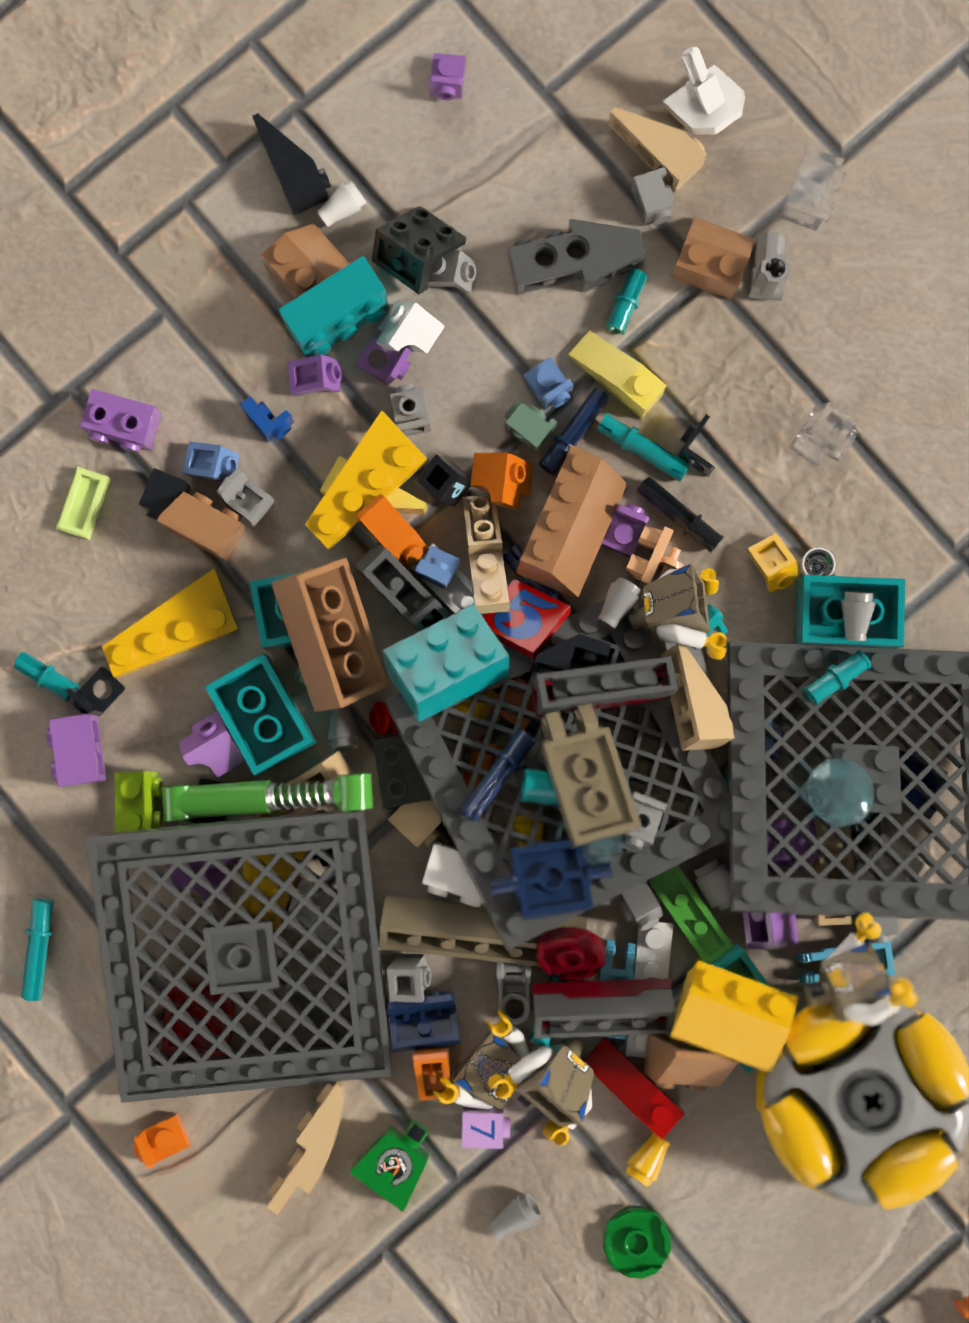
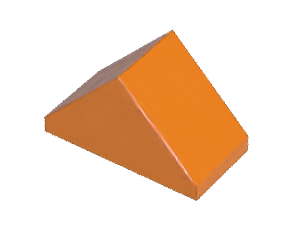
[413,1045,452,1101]

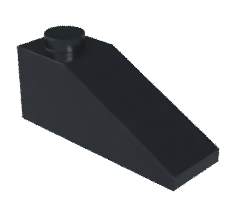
[252,113,331,215]

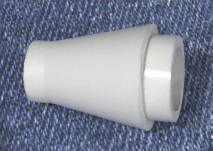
[317,181,367,227]

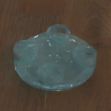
[804,758,875,828]

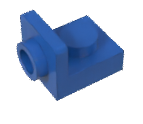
[240,396,294,442]

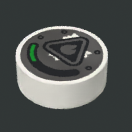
[800,548,836,576]

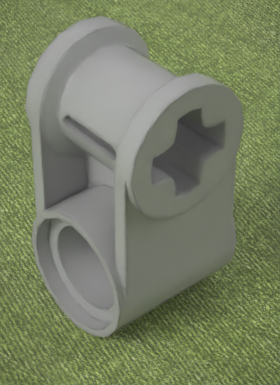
[496,962,531,1025]

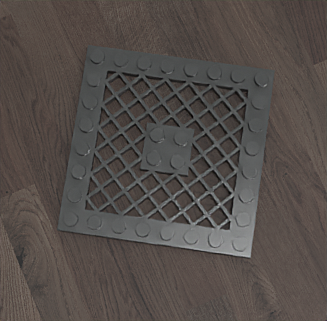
[385,600,730,951]
[727,641,969,921]
[86,809,393,1103]

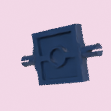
[491,840,612,921]

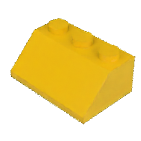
[670,961,798,1073]

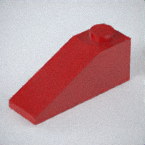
[584,1037,685,1140]

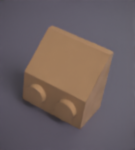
[671,217,755,300]
[260,223,350,299]
[157,492,247,563]
[643,1034,739,1091]

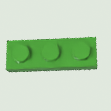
[647,865,734,964]

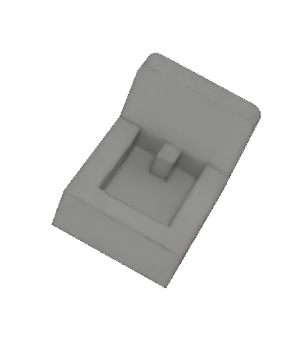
[428,250,476,293]
[217,468,276,527]

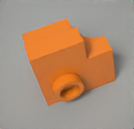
[470,452,533,509]

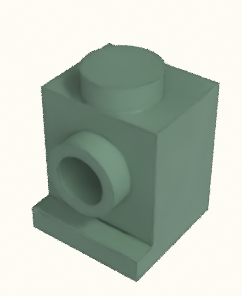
[504,402,557,454]

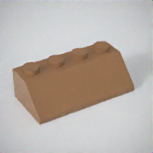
[516,445,627,599]
[271,557,389,712]

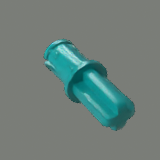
[606,269,647,335]
[14,652,79,702]

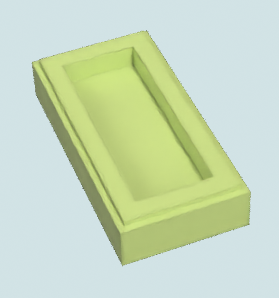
[56,467,111,540]

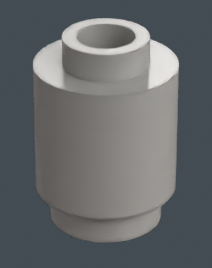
[693,857,731,910]

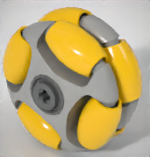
[755,1003,969,1210]

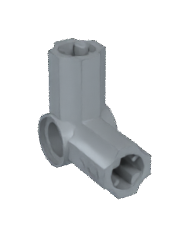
[747,231,790,301]

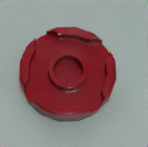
[536,927,605,981]

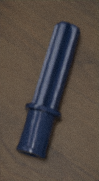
[538,388,610,476]
[460,730,536,822]

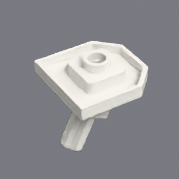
[663,46,745,135]

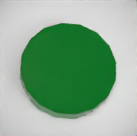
[603,1206,671,1278]

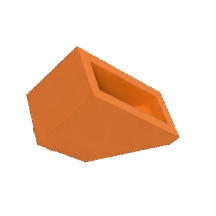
[356,493,429,569]

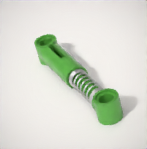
[161,773,373,821]

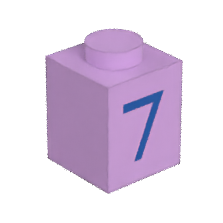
[462,1106,510,1149]

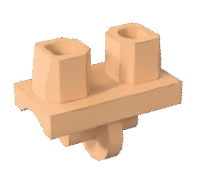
[625,526,684,588]

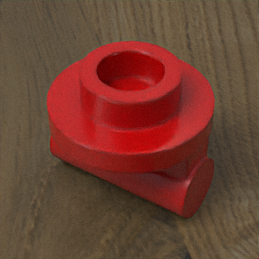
[369,701,399,735]

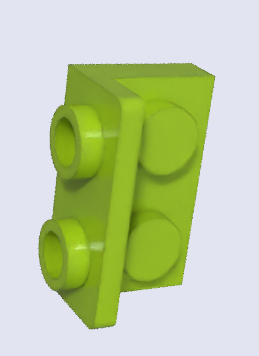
[115,771,163,832]

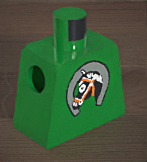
[350,1119,429,1212]

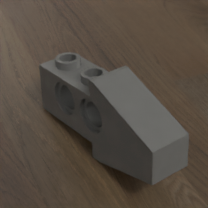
[508,219,646,295]
[354,543,451,632]

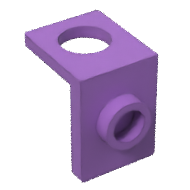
[356,337,411,385]

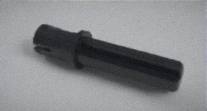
[638,477,724,553]

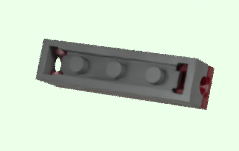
[531,656,678,718]
[532,978,675,1039]

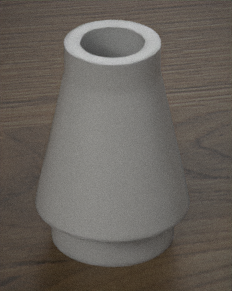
[597,577,641,630]
[841,592,876,641]
[327,704,361,751]
[489,1193,542,1240]

